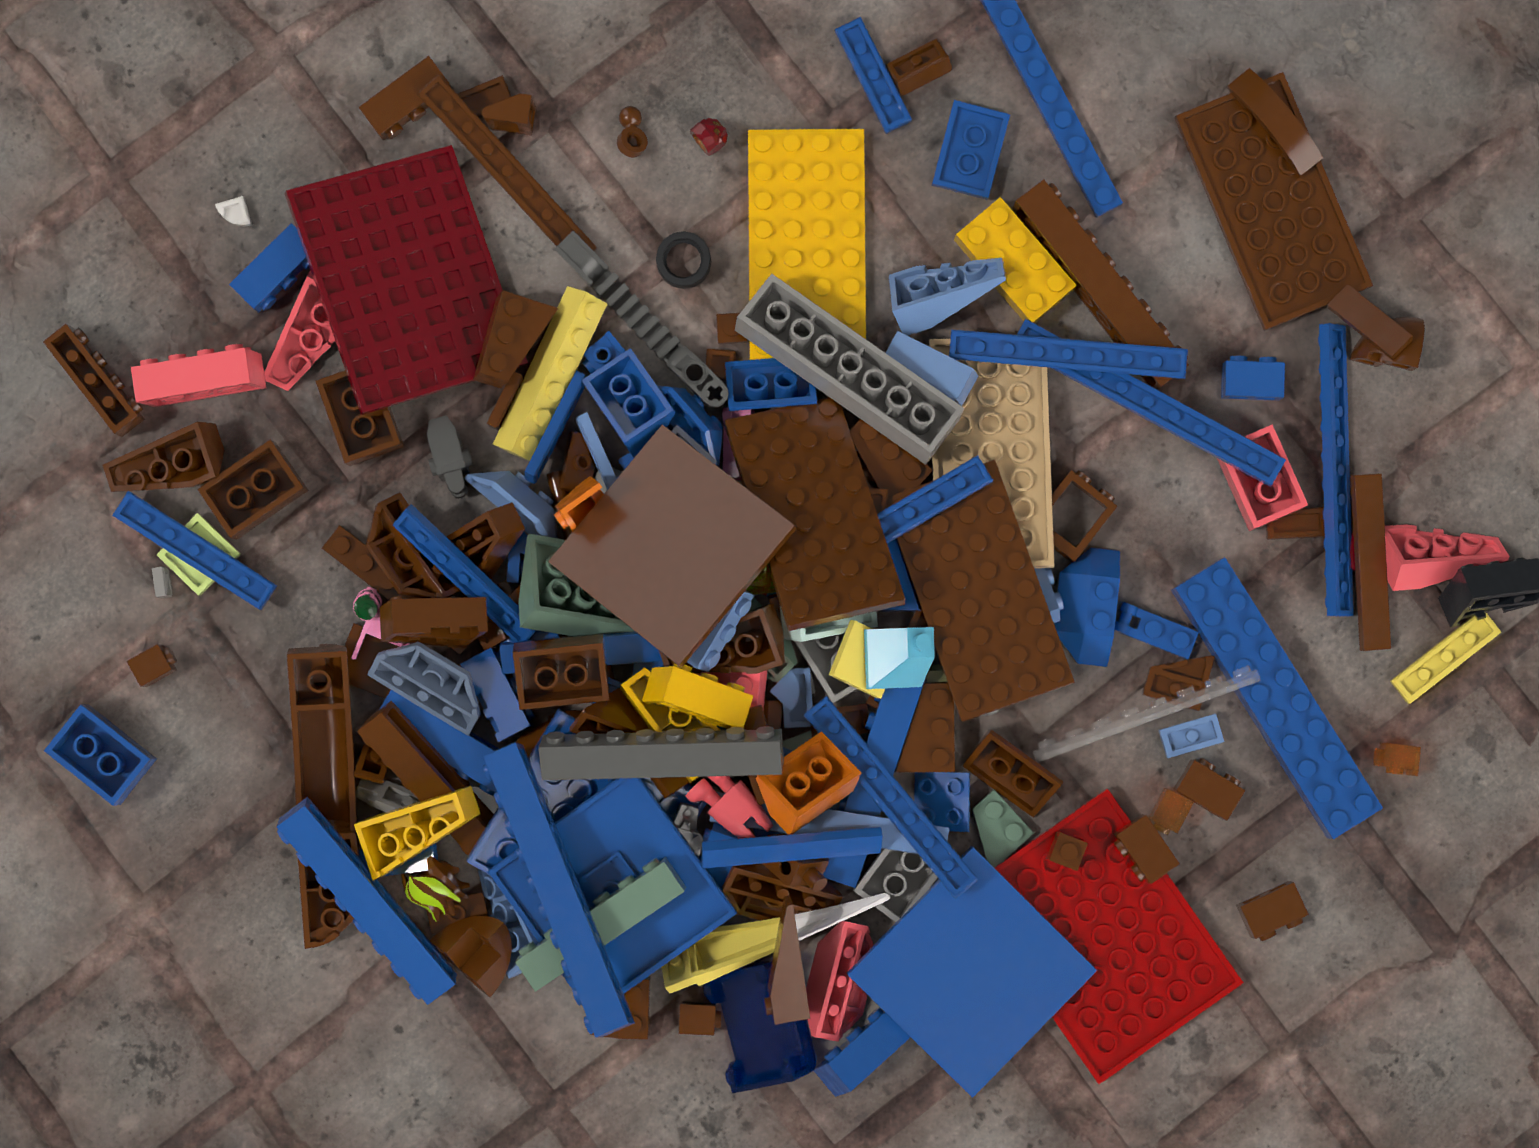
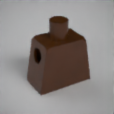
[762,833,829,892]

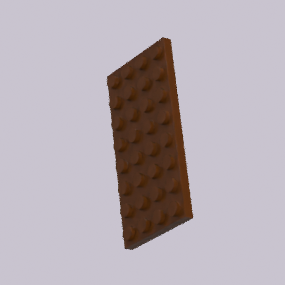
[1175,72,1373,331]
[724,397,906,631]
[887,460,1075,722]

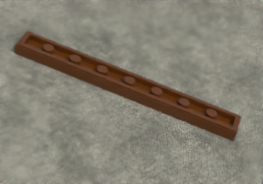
[417,74,597,251]

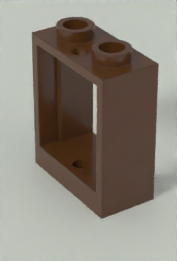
[1052,470,1117,563]

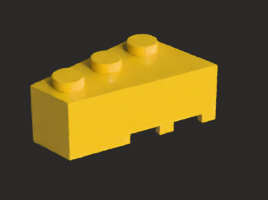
[641,663,753,729]

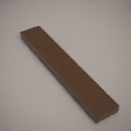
[1350,473,1391,651]

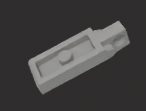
[356,779,420,812]

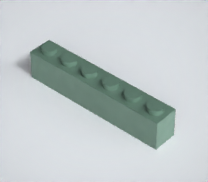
[515,857,686,992]

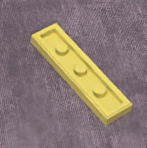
[1390,613,1501,704]

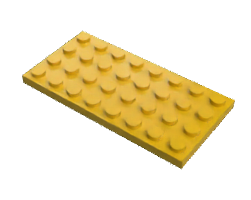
[748,129,866,360]

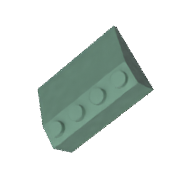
[519,533,635,637]

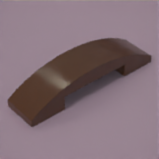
[1226,68,1323,177]

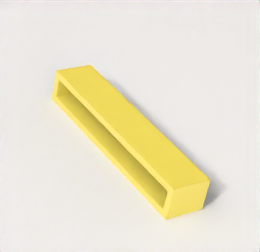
[493,286,607,461]

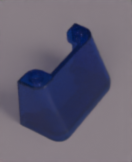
[703,959,816,1094]

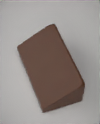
[885,39,952,96]

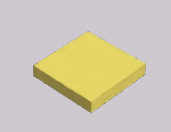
[829,620,885,699]

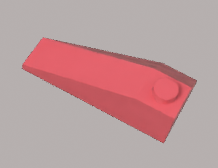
[264,270,335,391]
[1385,524,1510,591]

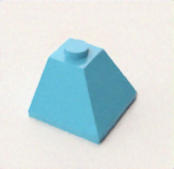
[864,627,935,689]

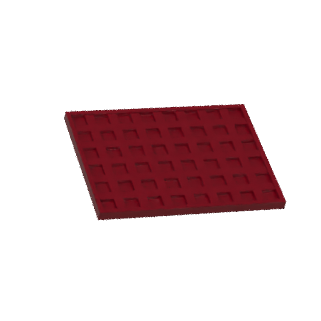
[285,145,528,415]

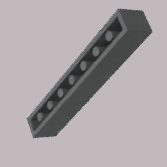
[539,726,784,780]

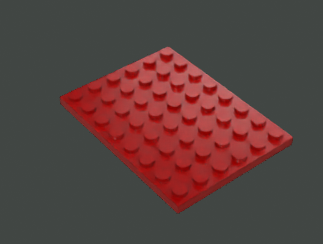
[994,788,1244,1085]

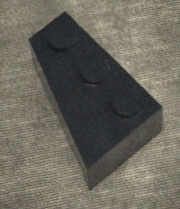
[1438,558,1539,628]

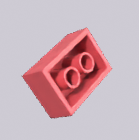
[1217,424,1308,531]

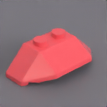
[806,921,874,1042]

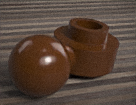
[617,106,648,158]

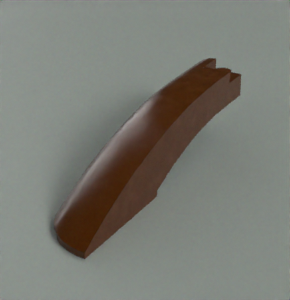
[287,644,359,949]

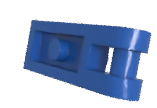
[1114,602,1199,660]

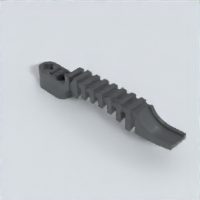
[554,231,728,408]

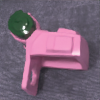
[351,587,409,660]

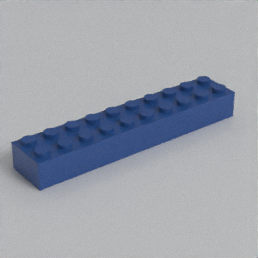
[1171,557,1383,839]

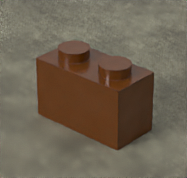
[1173,758,1246,821]
[1114,814,1180,884]
[1236,881,1309,941]

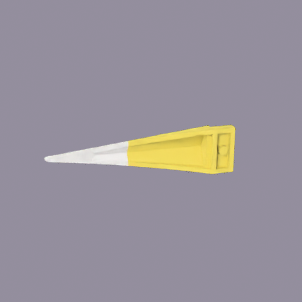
[661,893,890,994]

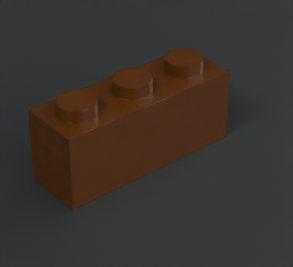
[359,56,452,140]

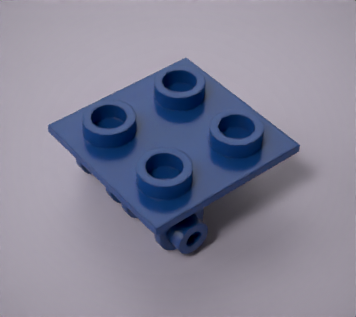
[914,772,970,832]

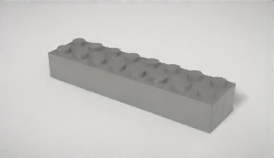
[735,274,964,465]

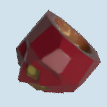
[690,118,728,156]

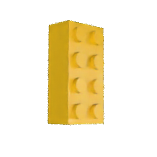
[954,197,1077,323]

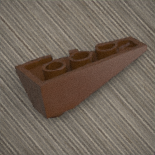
[102,421,225,492]
[659,603,785,674]

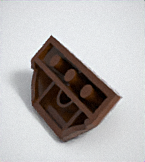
[366,492,461,598]
[722,863,843,920]

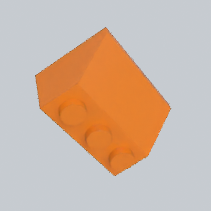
[756,731,861,835]

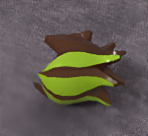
[401,856,470,922]

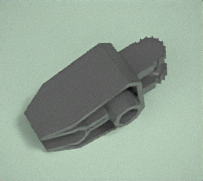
[427,415,473,499]

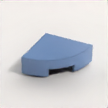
[770,670,799,711]

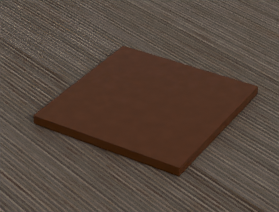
[548,425,797,668]

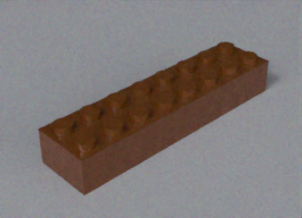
[1012,179,1189,390]

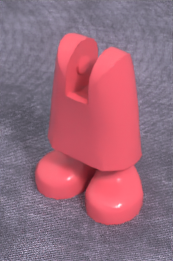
[685,776,773,839]

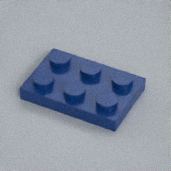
[931,100,1010,200]

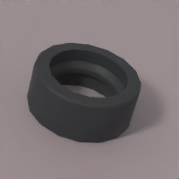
[656,231,712,289]

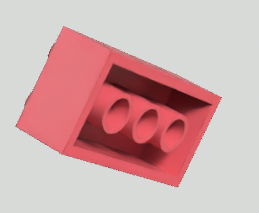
[131,344,266,407]

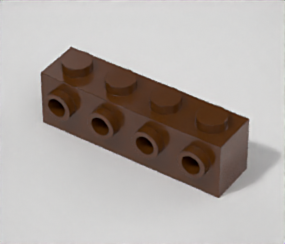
[43,324,145,437]

